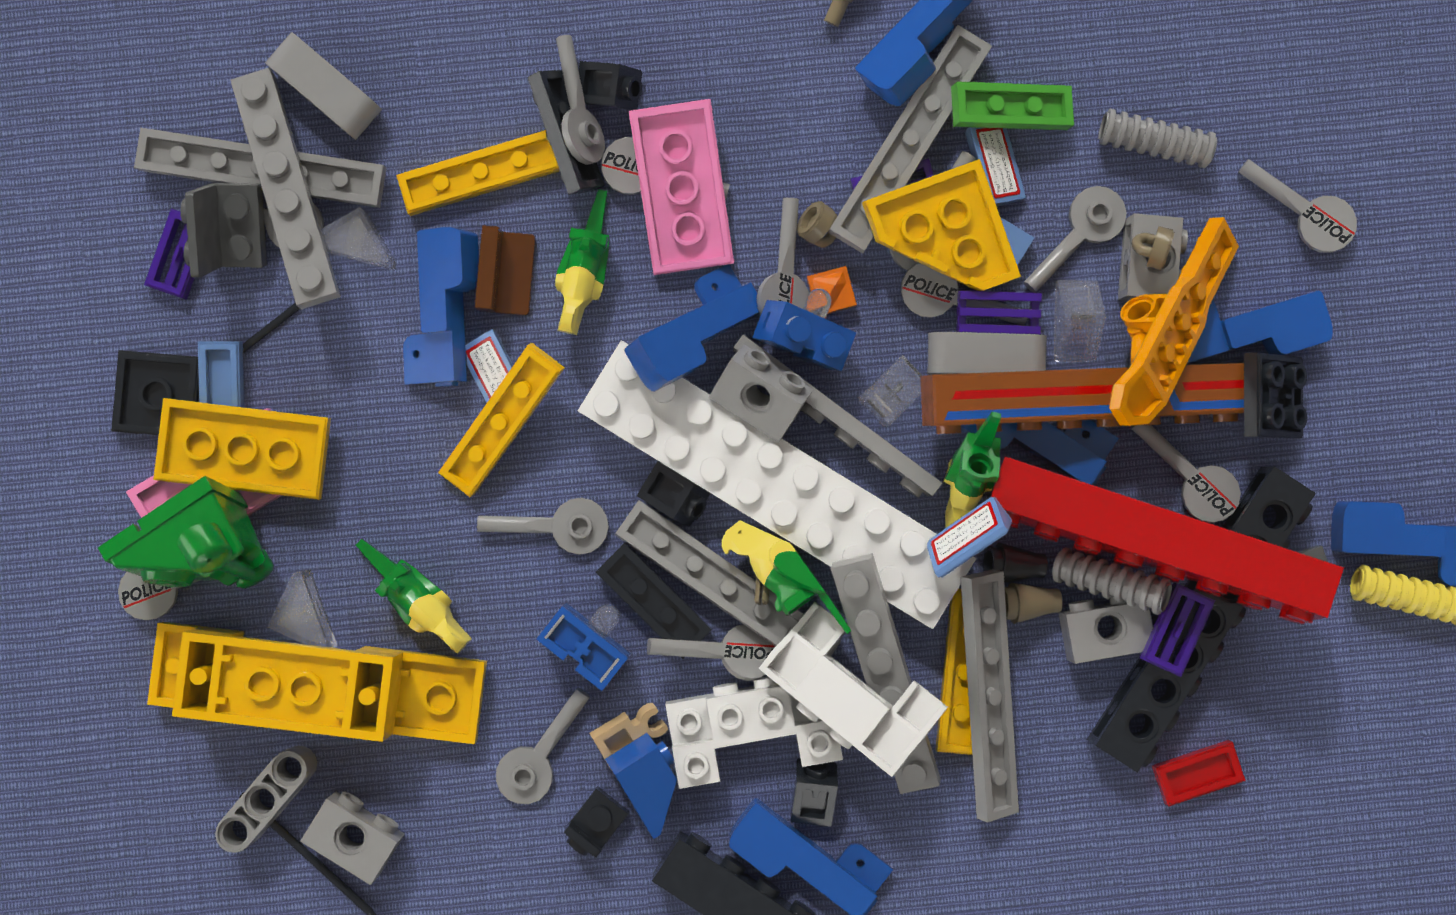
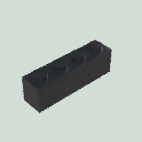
[652,831,815,915]

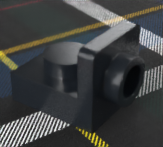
[579,61,642,111]
[637,461,710,527]
[790,758,838,827]
[564,786,629,858]

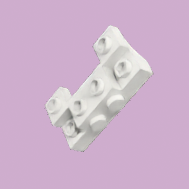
[758,602,948,777]
[665,676,843,789]

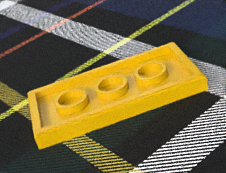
[153,398,331,500]

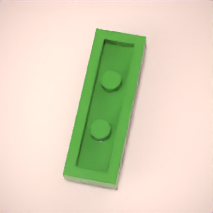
[951,81,1074,130]

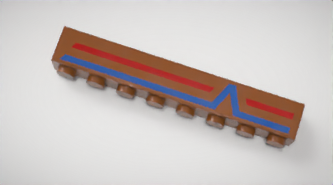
[920,363,1244,434]

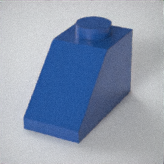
[605,733,677,839]

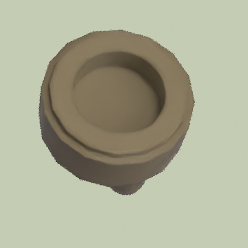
[797,201,837,248]
[1131,226,1175,270]

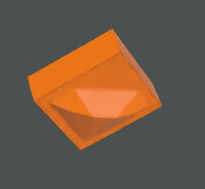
[806,266,857,316]

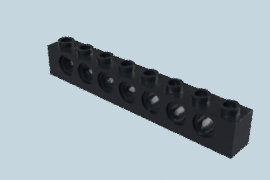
[1086,466,1316,773]

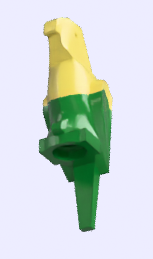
[555,189,609,335]
[943,412,1001,528]
[722,520,852,634]
[355,539,471,654]

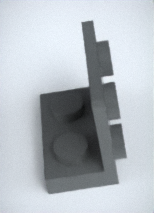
[180,183,267,277]

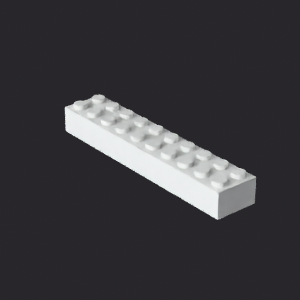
[578,340,976,629]

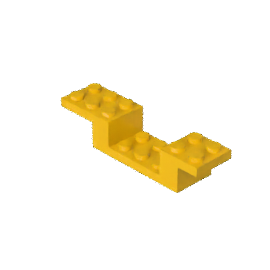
[147,621,487,744]

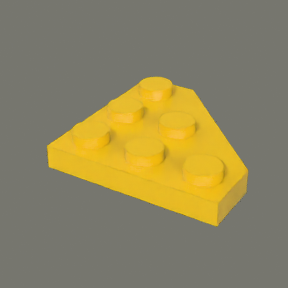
[862,159,1021,291]

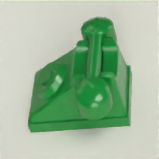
[98,476,274,589]

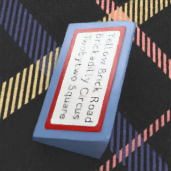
[965,127,1026,207]
[465,329,513,403]
[927,497,1012,578]

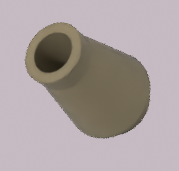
[1005,583,1062,624]

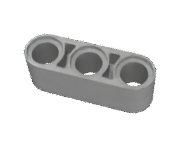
[265,32,382,140]
[927,332,1047,375]
[215,745,317,853]

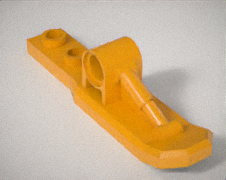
[1109,217,1239,426]

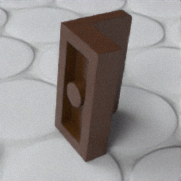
[475,225,536,316]

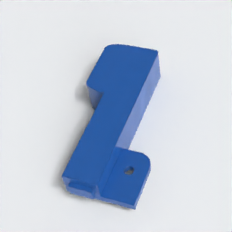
[855,0,973,106]
[403,227,479,387]
[624,264,759,392]
[1187,291,1333,363]
[961,419,1119,485]
[1331,501,1456,586]
[729,798,893,915]

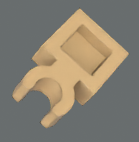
[589,703,668,771]

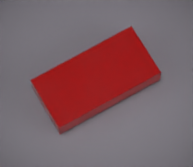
[1152,740,1246,807]

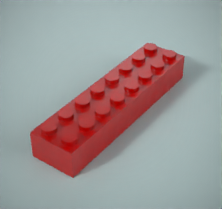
[991,457,1344,625]

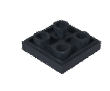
[1244,353,1307,439]

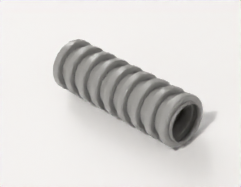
[1098,108,1217,168]
[1052,547,1172,615]

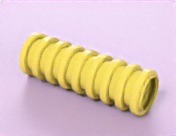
[1350,564,1456,625]

